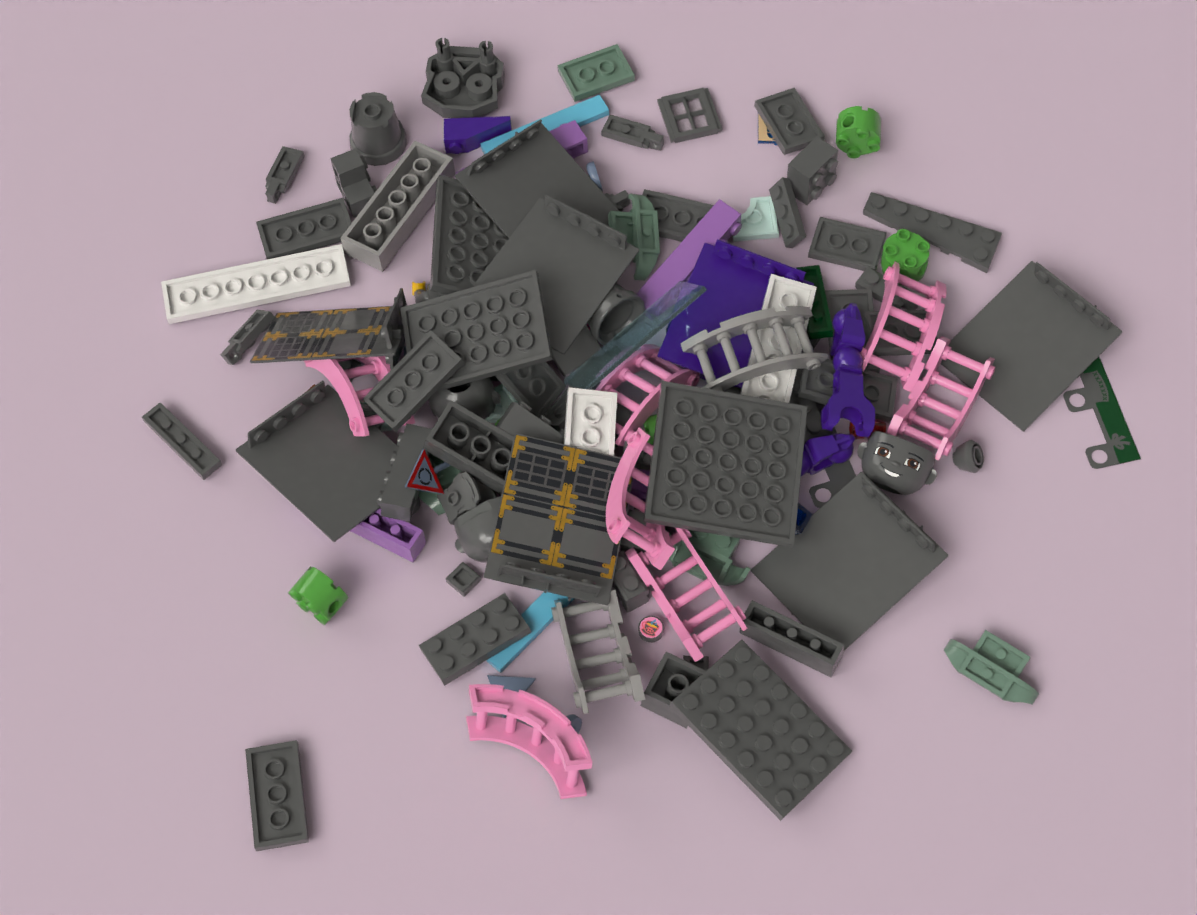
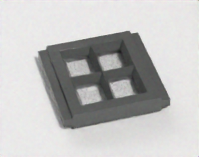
[657,88,722,143]

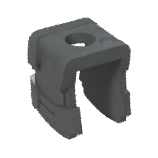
[437,472,497,525]

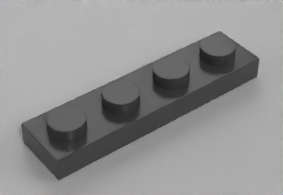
[142,403,222,480]

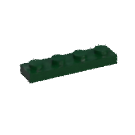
[796,265,833,339]

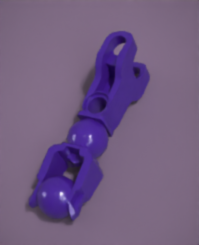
[821,303,875,438]
[801,433,855,476]

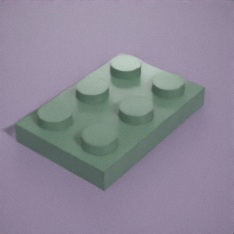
[557,44,635,102]

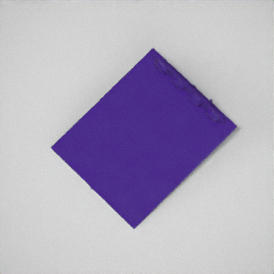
[657,239,814,389]

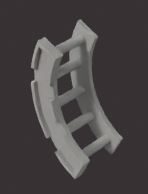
[680,306,829,391]
[551,587,645,714]

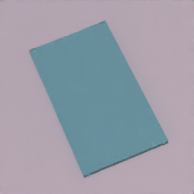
[563,281,707,390]

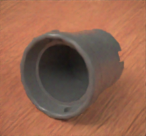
[349,92,407,166]
[587,283,645,346]

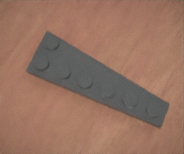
[863,192,1002,273]

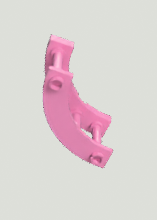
[860,262,946,392]
[886,336,996,461]
[595,344,700,447]
[304,356,415,436]
[606,427,675,570]
[625,527,747,662]
[466,684,592,799]

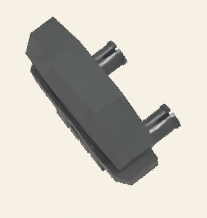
[421,38,505,118]

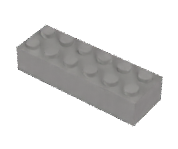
[341,141,455,272]

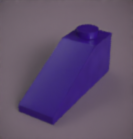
[444,116,512,154]

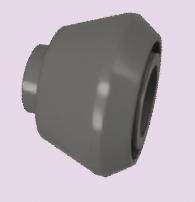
[953,440,984,473]

